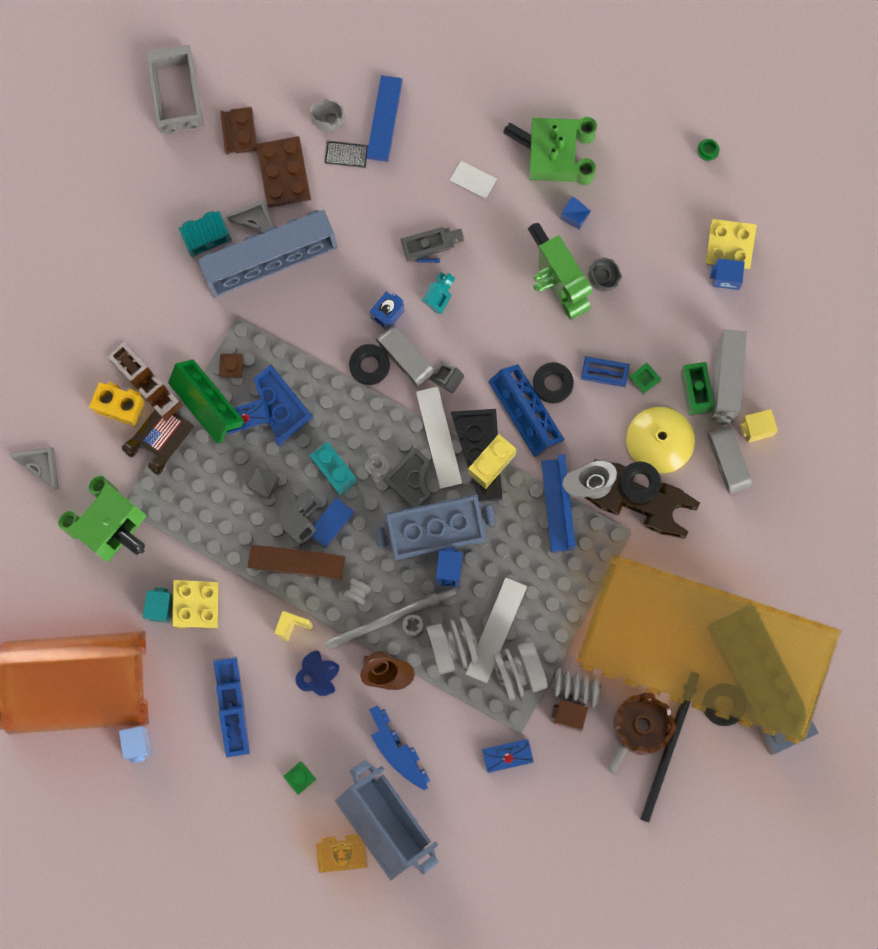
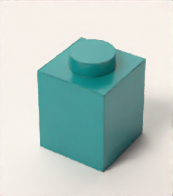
[143,587,173,623]

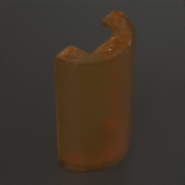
[0,631,149,734]

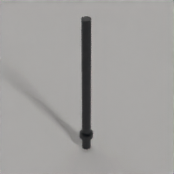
[640,671,700,823]

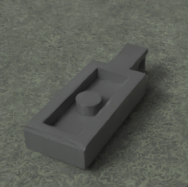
[401,227,464,262]

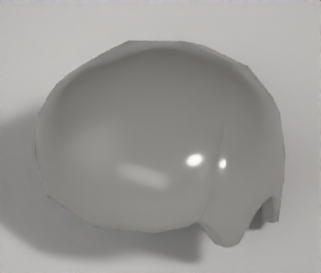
[309,99,345,132]

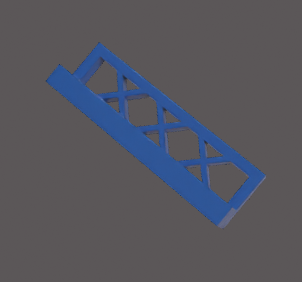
[488,364,565,457]
[541,454,576,553]

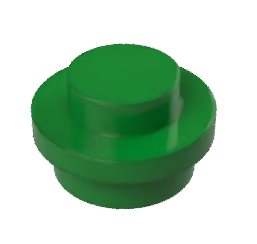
[697,139,720,161]

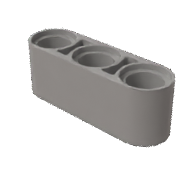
[376,324,435,387]
[707,425,752,494]

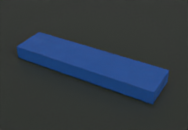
[367,75,403,162]

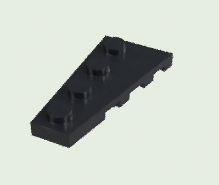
[450,409,502,502]

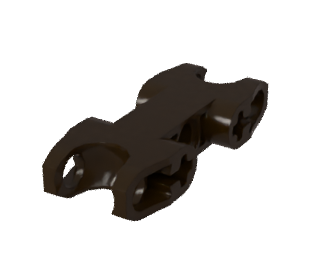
[584,459,700,539]

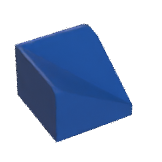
[561,196,591,230]

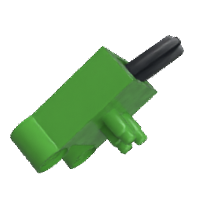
[503,117,597,185]

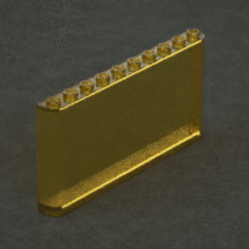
[576,555,841,745]

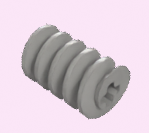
[551,668,602,709]

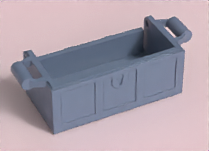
[374,494,496,560]
[335,760,438,881]

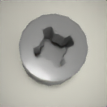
[343,579,372,605]

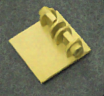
[705,219,757,269]
[172,580,218,629]

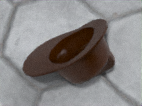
[360,651,415,690]

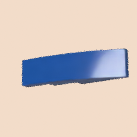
[213,656,250,757]

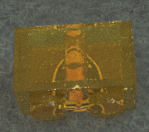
[316,834,368,873]

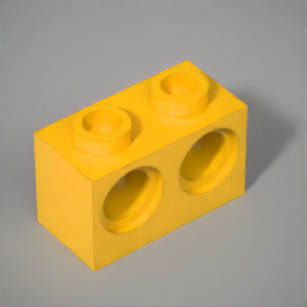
[89,382,145,427]

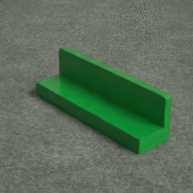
[168,359,244,444]

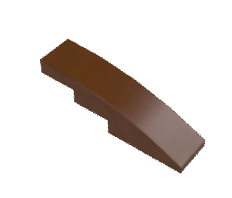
[107,342,182,421]
[247,545,346,580]

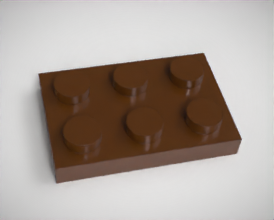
[256,136,311,208]

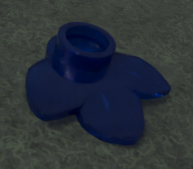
[295,650,340,696]

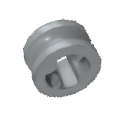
[402,615,424,637]

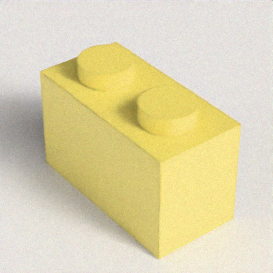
[468,434,517,489]

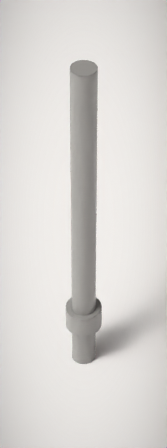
[324,586,457,650]

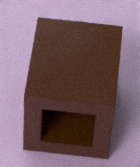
[551,700,588,732]

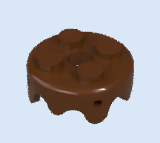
[614,693,676,755]

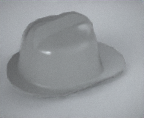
[563,461,617,499]

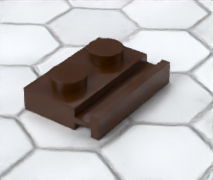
[220,107,257,155]

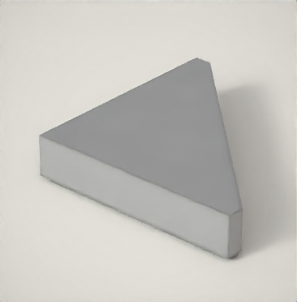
[225,200,274,234]
[10,447,58,489]

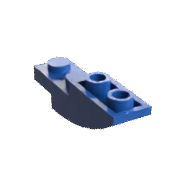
[369,705,430,790]

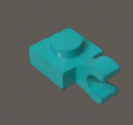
[422,272,455,314]

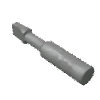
[607,726,638,774]

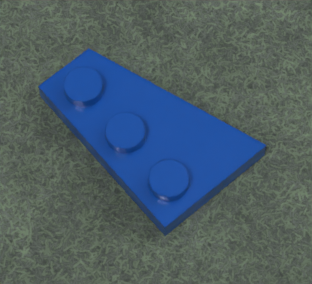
[253,364,314,446]

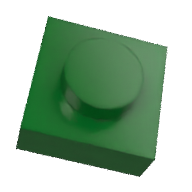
[629,363,662,395]
[283,761,317,795]

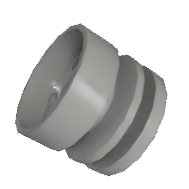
[426,616,479,675]
[493,641,548,701]

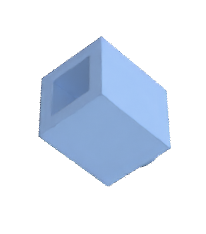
[119,726,151,763]

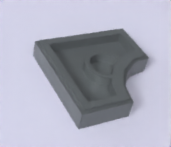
[383,447,432,508]

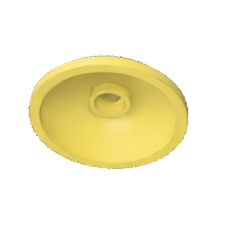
[626,407,695,474]

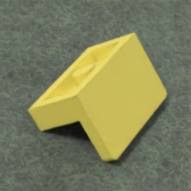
[275,611,313,642]

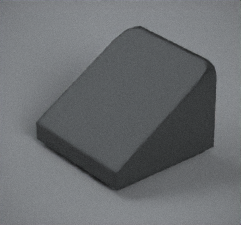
[430,361,464,393]

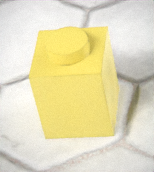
[740,409,778,442]

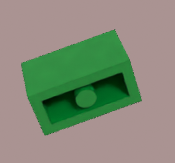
[680,362,715,416]

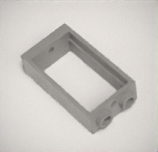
[146,45,204,134]
[711,329,747,425]

